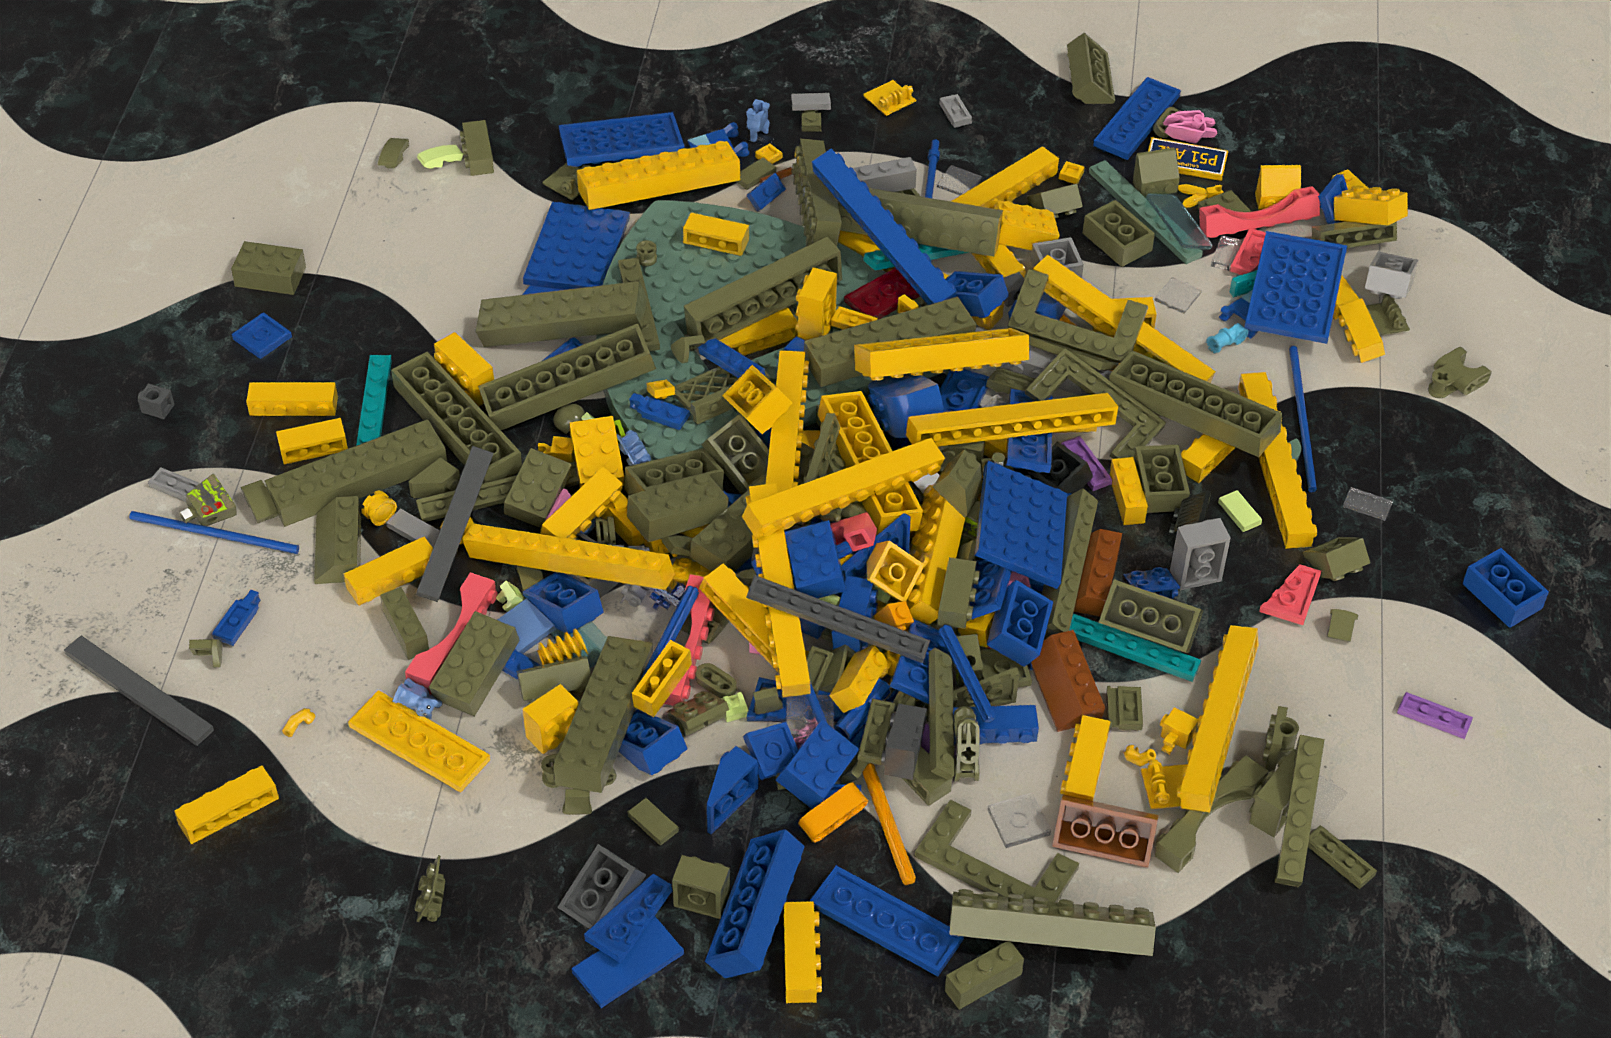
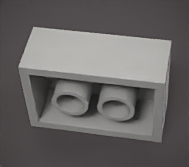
[1365,251,1418,299]
[1170,518,1231,590]

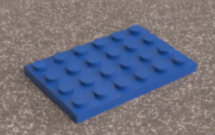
[558,112,684,167]
[523,202,630,290]
[1244,231,1347,344]
[975,461,1067,589]

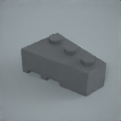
[881,704,927,780]

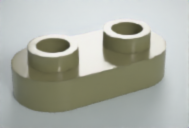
[1153,107,1179,138]
[695,663,737,698]

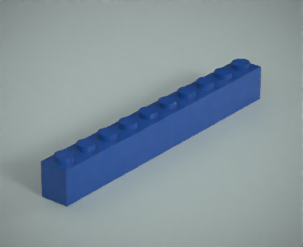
[812,148,957,305]

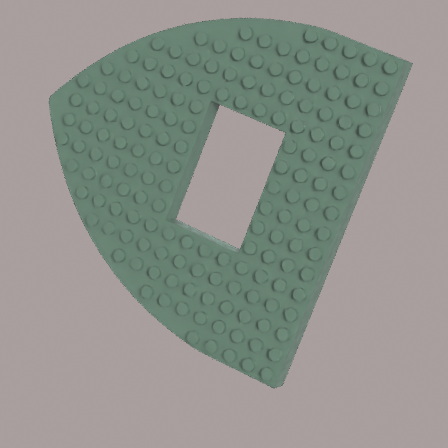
[596,200,950,461]

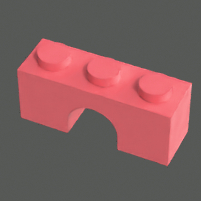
[830,512,877,552]

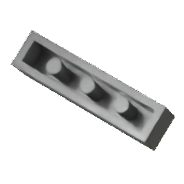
[853,157,917,192]

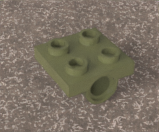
[667,691,729,738]
[1262,706,1299,772]

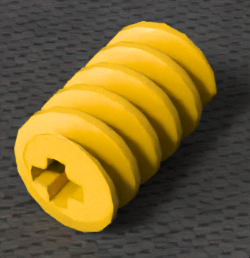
[537,628,589,665]

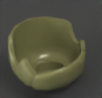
[553,403,585,434]

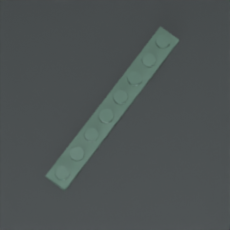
[1089,160,1203,264]

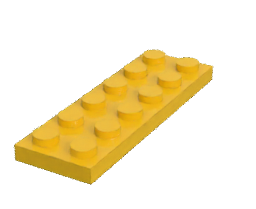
[348,690,490,793]

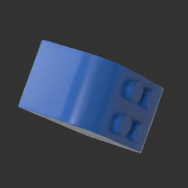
[868,373,945,438]

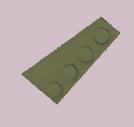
[925,667,1019,722]

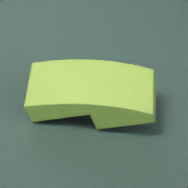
[417,145,463,169]

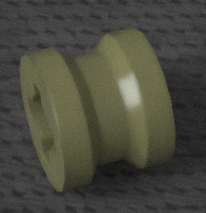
[636,240,657,266]

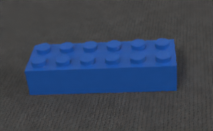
[705,829,805,978]

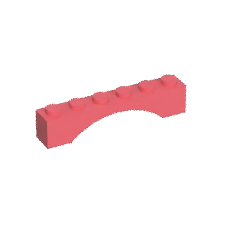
[1199,186,1320,238]
[405,572,498,695]
[664,574,715,706]

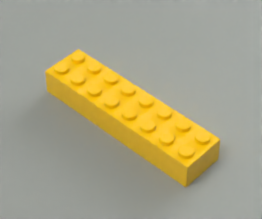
[577,141,740,210]
[854,328,1029,380]
[817,391,923,535]
[898,483,966,630]

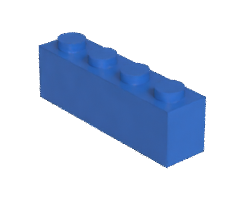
[953,705,1039,745]

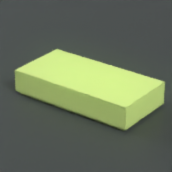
[1218,490,1262,532]

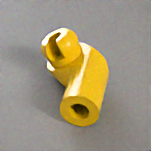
[282,708,316,737]
[1124,745,1156,766]

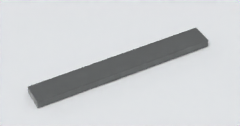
[416,446,493,602]
[746,575,930,663]
[64,635,214,746]

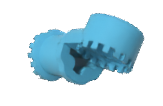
[1206,323,1248,353]

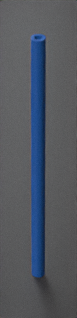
[129,511,300,554]

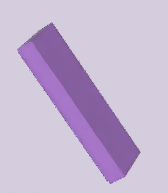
[1061,436,1112,491]
[1397,692,1473,739]

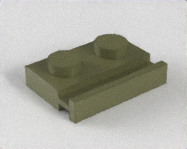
[986,367,1035,394]
[1106,686,1143,730]

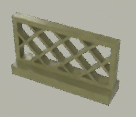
[673,367,770,425]

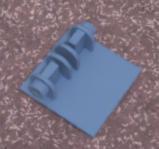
[616,430,651,466]

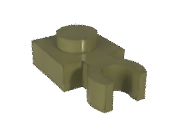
[802,110,821,131]

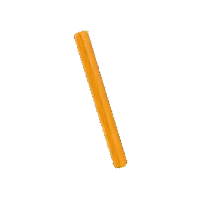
[862,763,916,885]

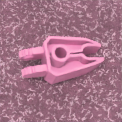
[1163,110,1217,143]

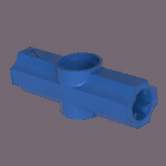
[834,678,890,740]

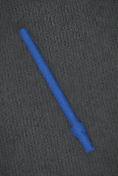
[925,140,940,198]

